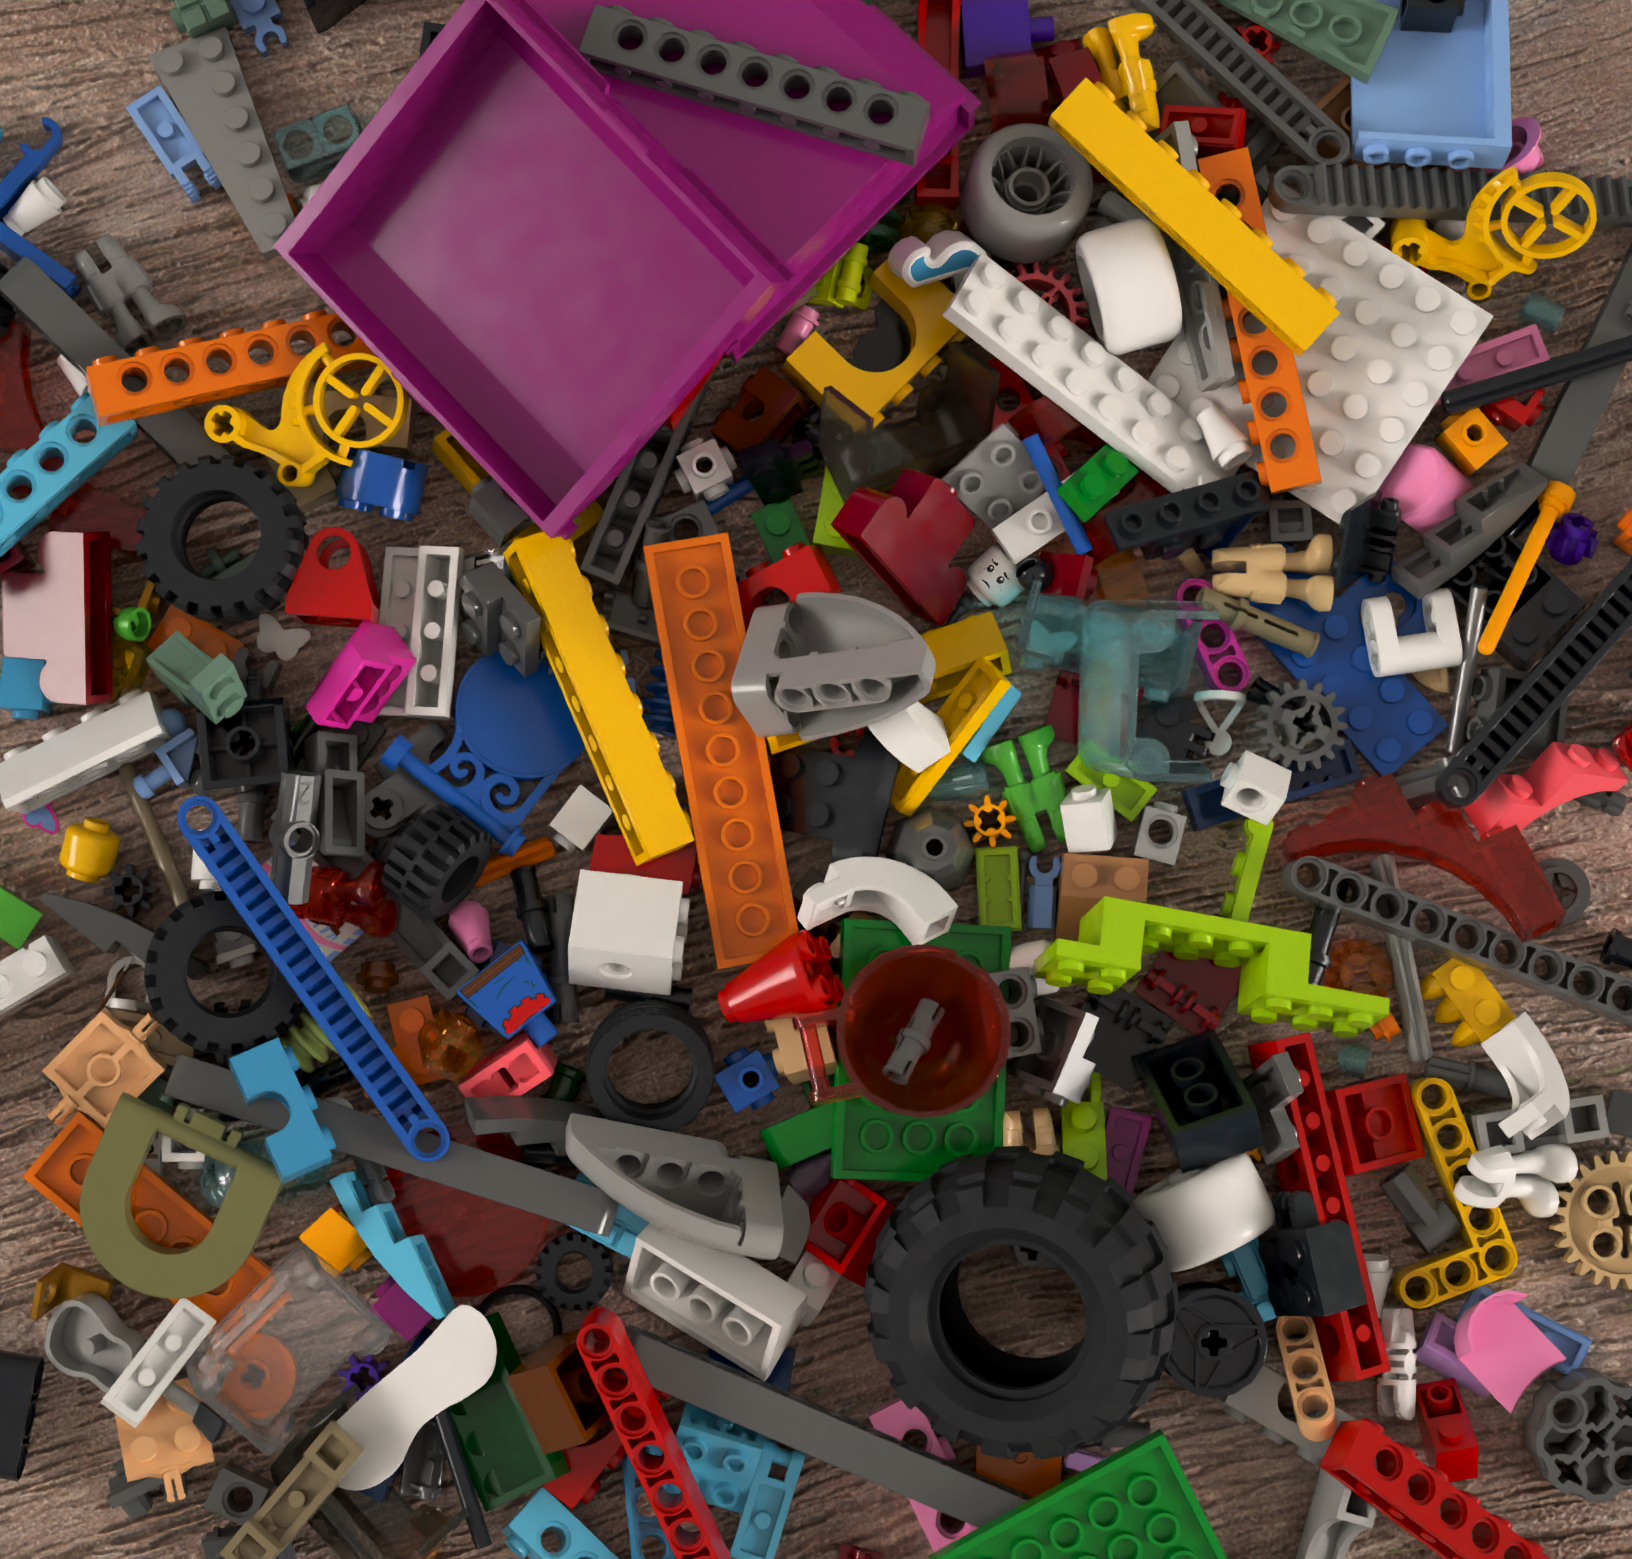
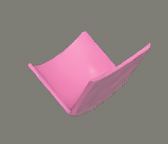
[1378,442,1475,535]
[1454,1290,1567,1414]

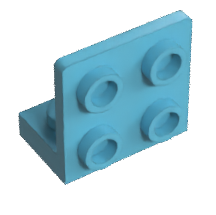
[667,1402,766,1513]

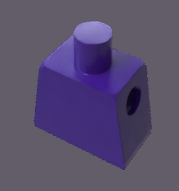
[960,0,1054,79]

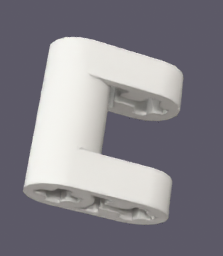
[1361,588,1463,677]

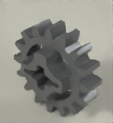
[1252,679,1348,772]

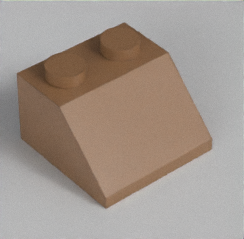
[1054,853,1149,941]

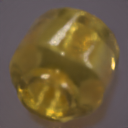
[898,201,958,244]

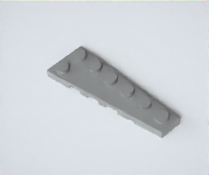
[148,27,295,260]
[1154,120,1235,392]

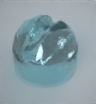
[1339,1043,1371,1079]

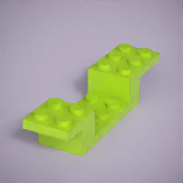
[1033,896,1390,1038]

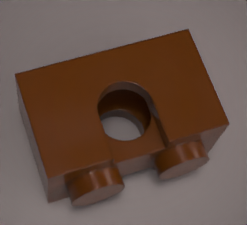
[711,365,810,457]

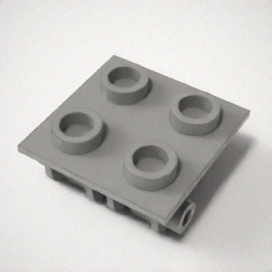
[941,423,1046,529]

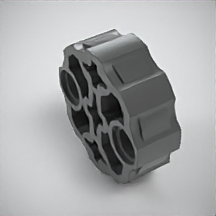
[1523,1368,1632,1502]

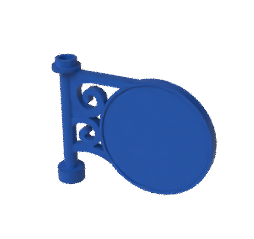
[379,651,585,857]

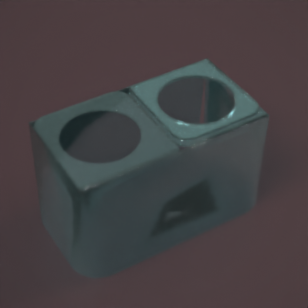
[273,104,363,183]

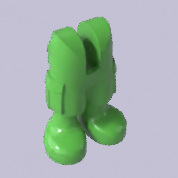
[979,723,1067,853]

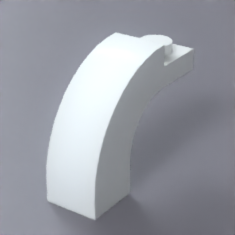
[867,701,951,773]
[797,857,959,948]
[1480,1011,1570,1140]

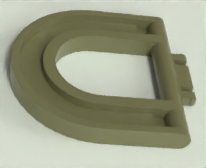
[80,1092,283,1299]

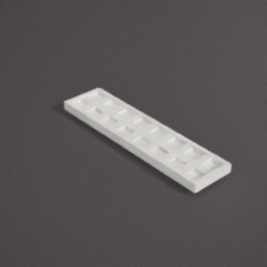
[942,252,1240,493]

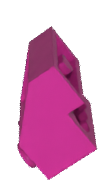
[305,621,417,729]

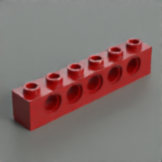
[1319,1418,1550,1559]

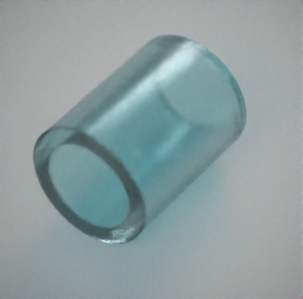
[1518,291,1566,334]

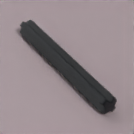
[1441,335,1632,416]

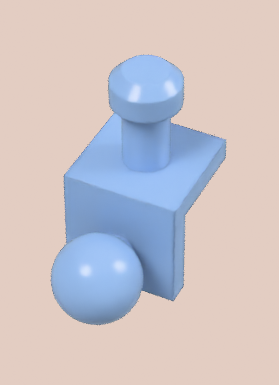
[133,709,198,799]

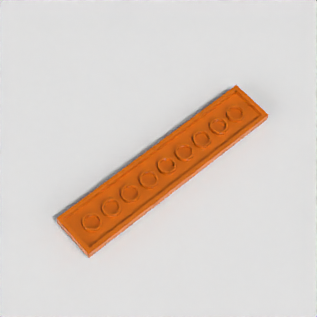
[643,532,798,969]

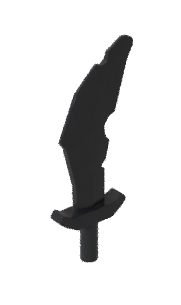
[793,298,910,434]

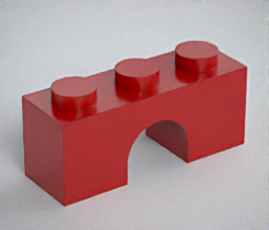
[737,542,842,633]

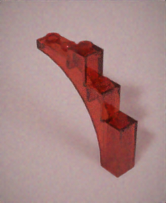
[0,321,147,557]
[1283,773,1566,943]

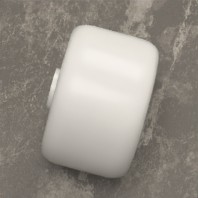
[1076,218,1182,355]
[1133,1153,1275,1272]

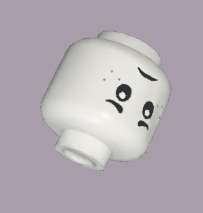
[967,545,1025,607]

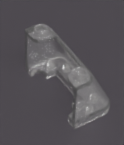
[185,1243,394,1457]

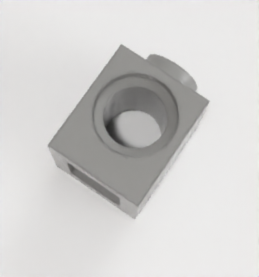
[1129,801,1187,868]

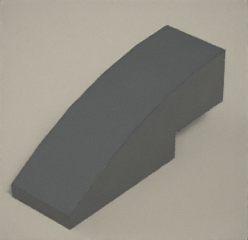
[304,731,365,858]

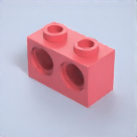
[458,1031,559,1097]

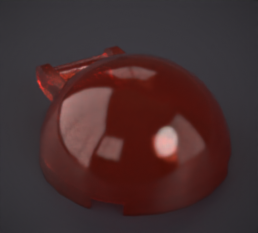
[792,944,1011,1119]

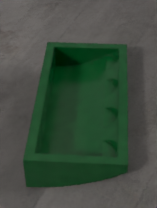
[448,1312,571,1512]

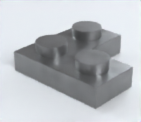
[1242,1052,1304,1166]

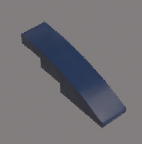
[1181,739,1363,832]

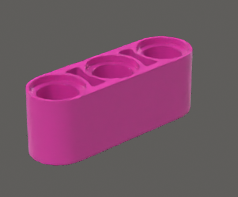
[1172,578,1250,692]

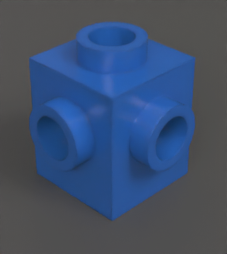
[714,1046,780,1113]

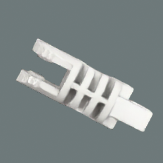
[1377,1307,1417,1421]

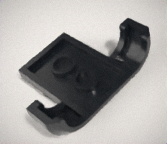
[770,728,900,864]

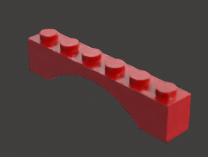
[915,0,961,210]

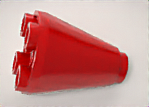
[718,929,845,1023]

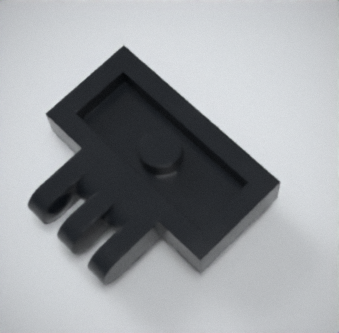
[736,438,824,506]
[1126,688,1216,783]

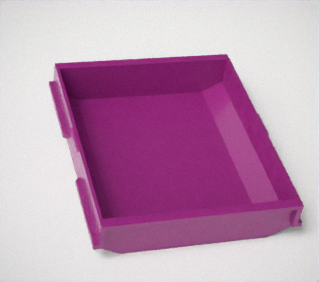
[273,0,797,540]
[528,0,981,363]

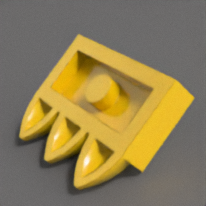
[1420,957,1516,1047]

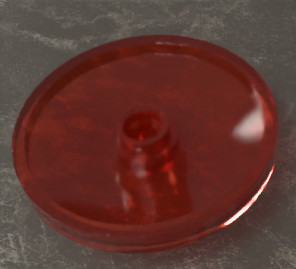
[384,1124,549,1297]

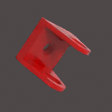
[285,527,381,628]

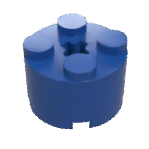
[335,447,429,522]

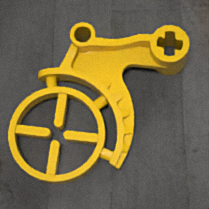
[1390,166,1597,300]
[204,342,409,488]

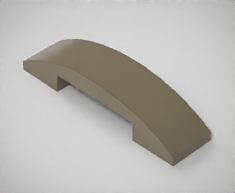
[219,1420,365,1559]

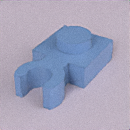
[230,0,289,57]

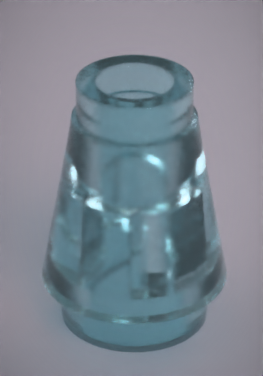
[929,760,992,802]

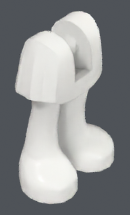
[1454,1143,1578,1218]

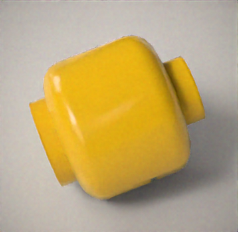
[59,817,121,883]

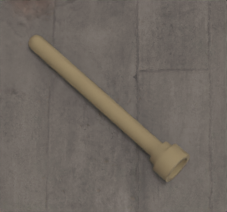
[119,763,218,954]

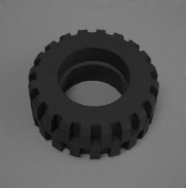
[136,455,309,624]
[144,891,305,1055]

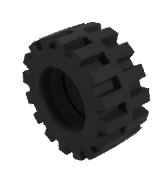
[535,1232,613,1311]

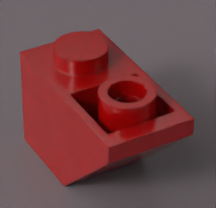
[1415,1378,1479,1483]

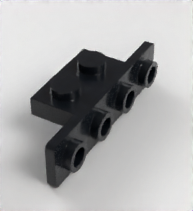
[1103,470,1272,561]

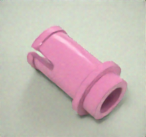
[774,304,820,356]

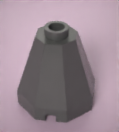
[885,806,976,891]

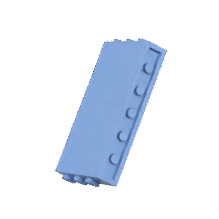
[1350,0,1512,170]

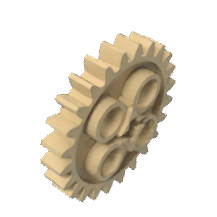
[1549,1150,1632,1290]

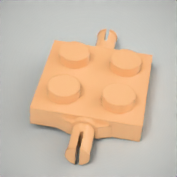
[42,1007,167,1129]
[114,1376,215,1502]

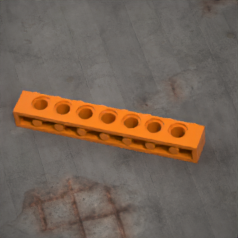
[1197,147,1322,495]
[85,310,378,427]

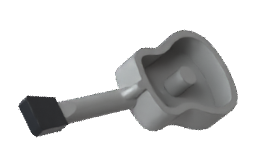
[44,1293,228,1443]

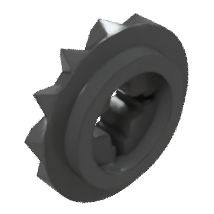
[1521,858,1591,926]

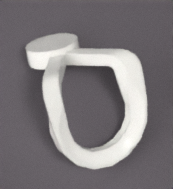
[1193,690,1247,757]
[104,956,153,1011]

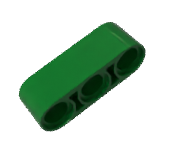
[759,1099,834,1170]

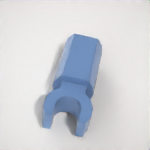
[1026,856,1061,930]

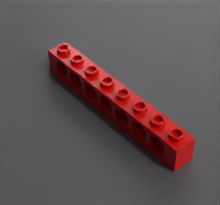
[1247,1032,1391,1381]

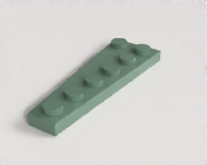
[1215,0,1400,84]

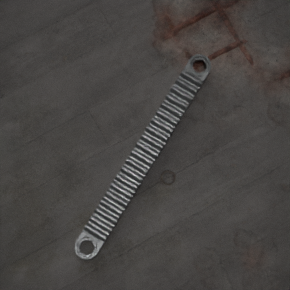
[1127,0,1350,167]
[1267,163,1632,227]

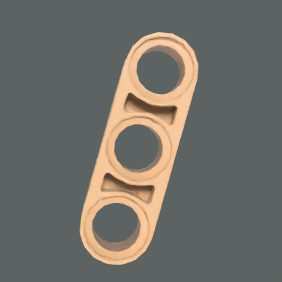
[1276,1316,1337,1442]

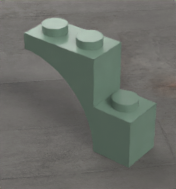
[146,630,247,725]

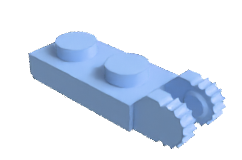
[125,85,223,204]

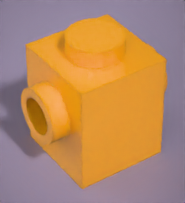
[1435,408,1509,477]

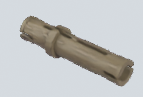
[1193,585,1320,659]

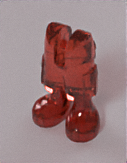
[288,861,397,938]

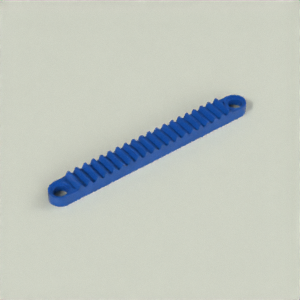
[177,796,450,1162]

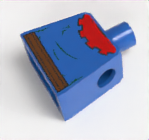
[456,940,559,1048]

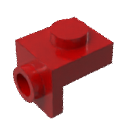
[1479,389,1546,433]

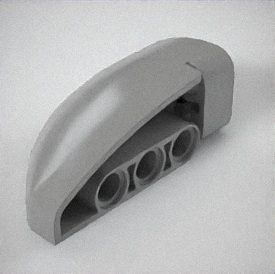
[731,592,936,741]
[565,1113,784,1260]

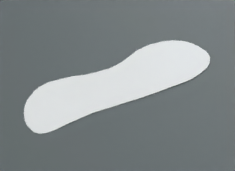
[336,1305,497,1491]

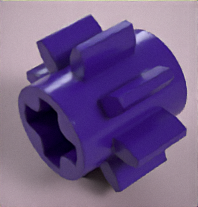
[1544,513,1599,565]
[338,1349,390,1402]

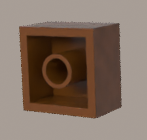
[507,1329,615,1455]

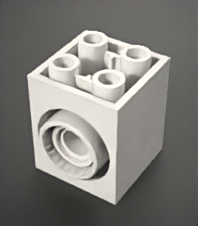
[568,869,690,996]

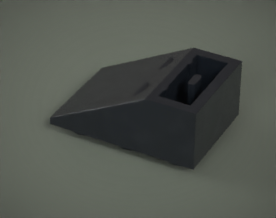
[1439,531,1586,672]

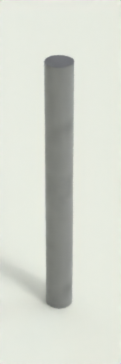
[1445,585,1488,754]

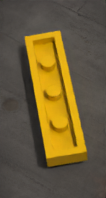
[891,656,1012,817]

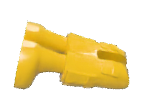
[1082,13,1160,133]

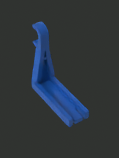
[0,117,82,300]

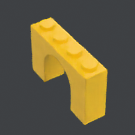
[782,258,968,440]

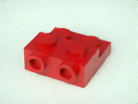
[1324,1073,1425,1176]

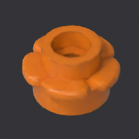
[1369,1010,1401,1043]

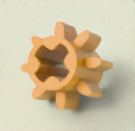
[963,795,1016,848]

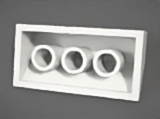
[0,689,174,814]
[622,1223,808,1382]

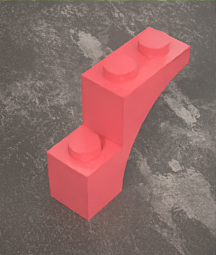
[1463,741,1628,841]

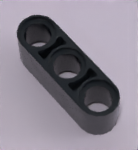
[0,1350,44,1482]

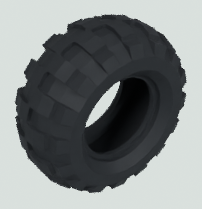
[864,1146,1179,1460]

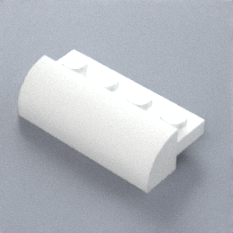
[377,545,465,720]

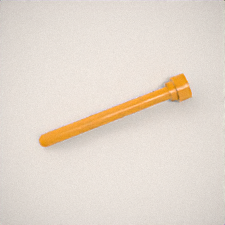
[1478,480,1576,655]

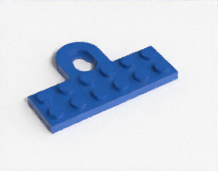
[1232,543,1449,781]

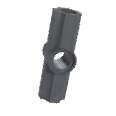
[269,770,321,905]

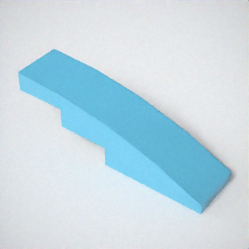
[329,1171,457,1320]

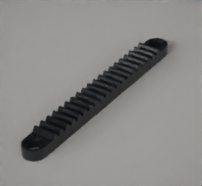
[1435,558,1632,809]

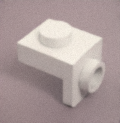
[787,1251,841,1327]

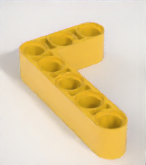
[1391,1077,1518,1309]

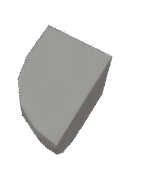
[778,1185,811,1264]

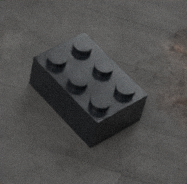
[1134,1029,1265,1173]

